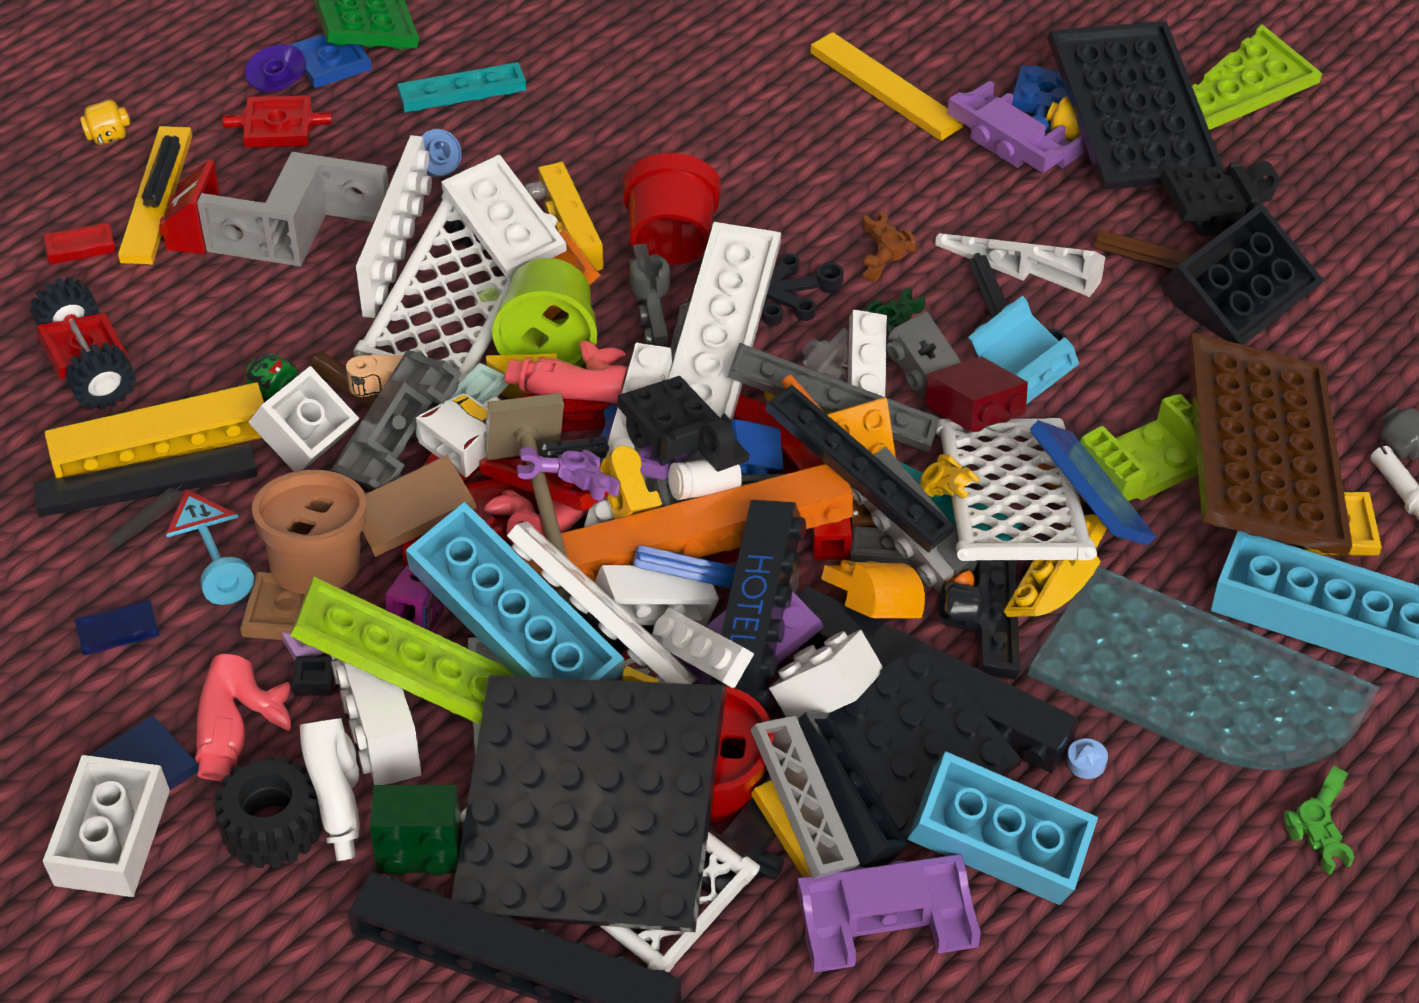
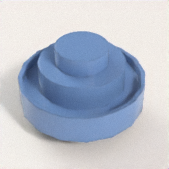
[421,129,462,178]

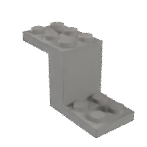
[197,152,389,267]

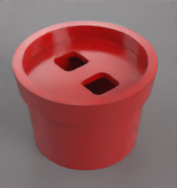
[622,153,721,265]
[710,686,774,822]

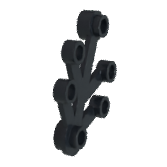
[761,254,844,326]

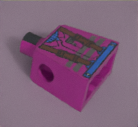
[385,566,444,633]

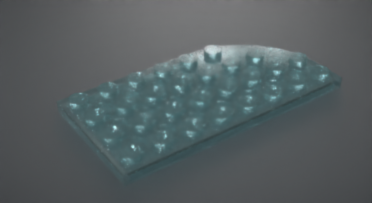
[1028,566,1379,770]

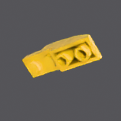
[1004,514,1107,617]

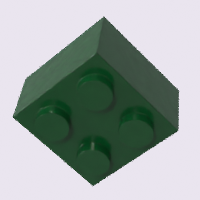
[370,785,463,876]

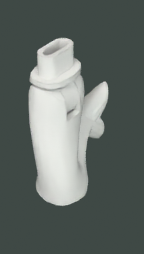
[300,718,360,861]

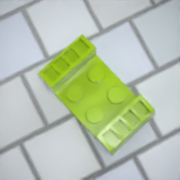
[1080,394,1198,501]

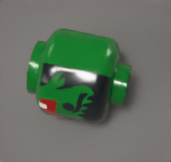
[246,352,298,401]

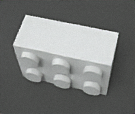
[43,755,170,897]

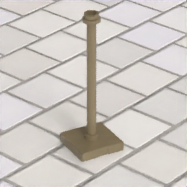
[485,393,578,611]

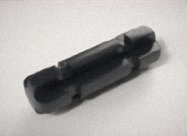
[538,436,609,458]

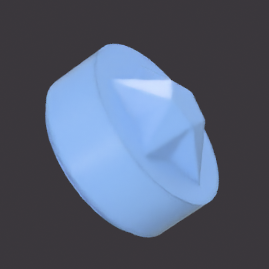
[1066,738,1108,779]

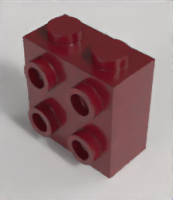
[926,356,1028,432]

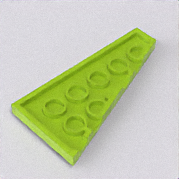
[1192,24,1322,130]

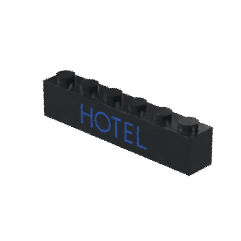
[710,500,806,712]

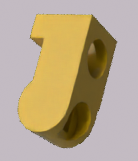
[600,446,662,519]

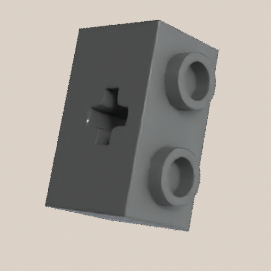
[886,311,962,399]

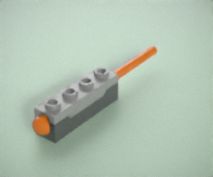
[781,375,978,595]

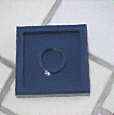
[89,715,199,790]

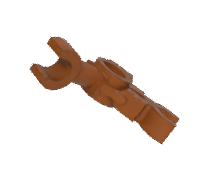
[863,211,916,282]

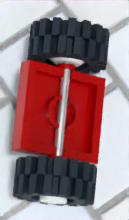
[30,277,136,410]

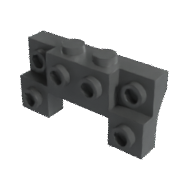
[331,350,462,491]

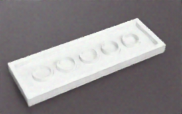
[356,135,432,318]

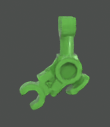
[1283,766,1354,875]

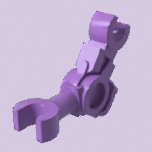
[516,447,620,501]

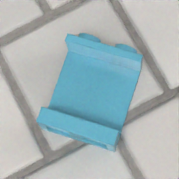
[968,296,1079,404]

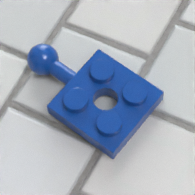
[1012,65,1068,135]

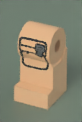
[346,354,403,397]

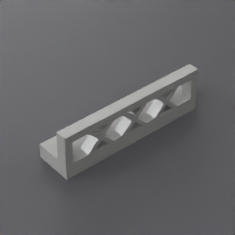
[750,715,860,879]

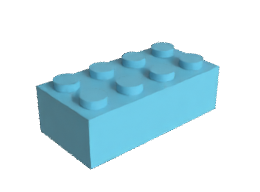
[907,751,1098,905]

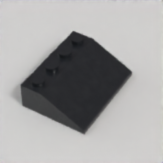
[1158,203,1324,345]

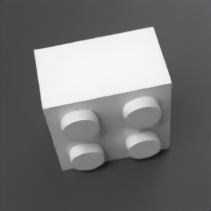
[248,366,359,472]
[769,630,883,719]

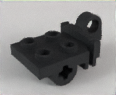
[1159,161,1279,236]
[617,376,750,472]

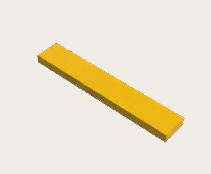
[810,32,963,141]
[118,126,192,265]

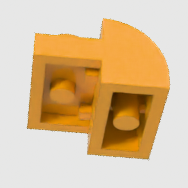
[821,560,925,618]

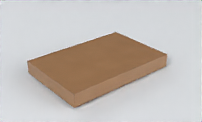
[362,455,477,557]

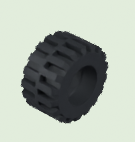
[214,756,323,868]

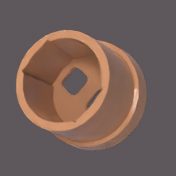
[252,470,367,595]

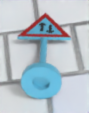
[166,489,254,605]

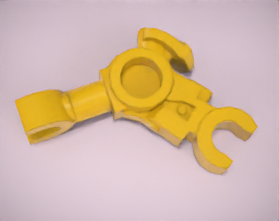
[919,454,980,499]

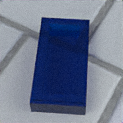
[75,600,159,655]

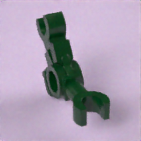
[865,288,926,361]

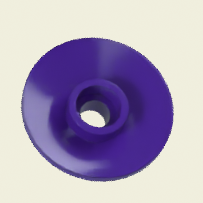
[245,44,306,92]

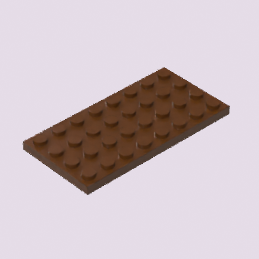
[1187,332,1352,557]

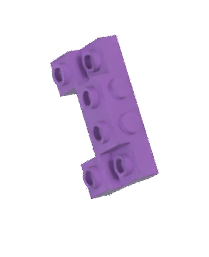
[947,81,1085,173]
[797,854,981,973]

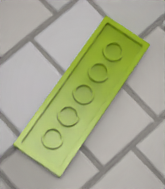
[290,577,515,725]

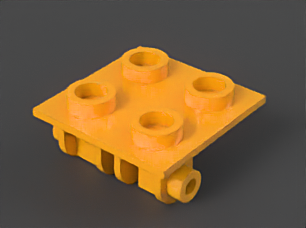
[827,397,896,458]

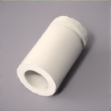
[668,459,741,500]

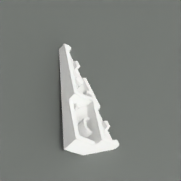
[935,233,1105,297]

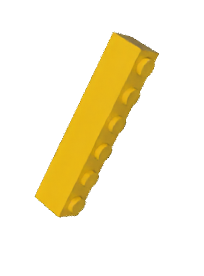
[45,382,264,479]

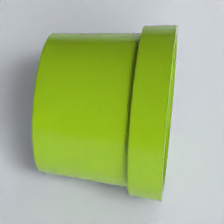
[492,258,597,367]

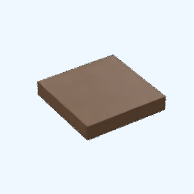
[240,572,305,640]

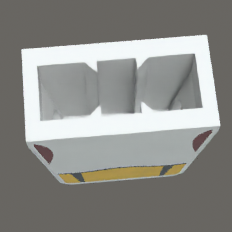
[416,394,500,477]

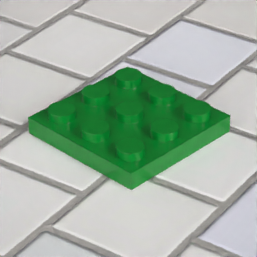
[313,0,419,50]

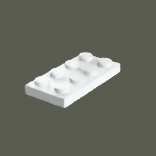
[441,154,567,279]

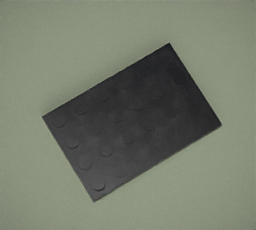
[1047,21,1225,190]

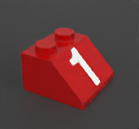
[159,160,221,254]

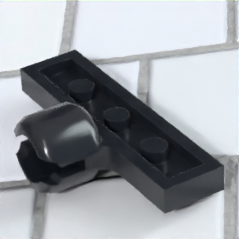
[938,560,1020,680]

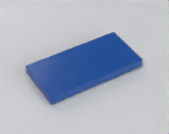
[1030,420,1157,545]

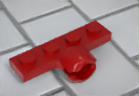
[479,439,608,511]

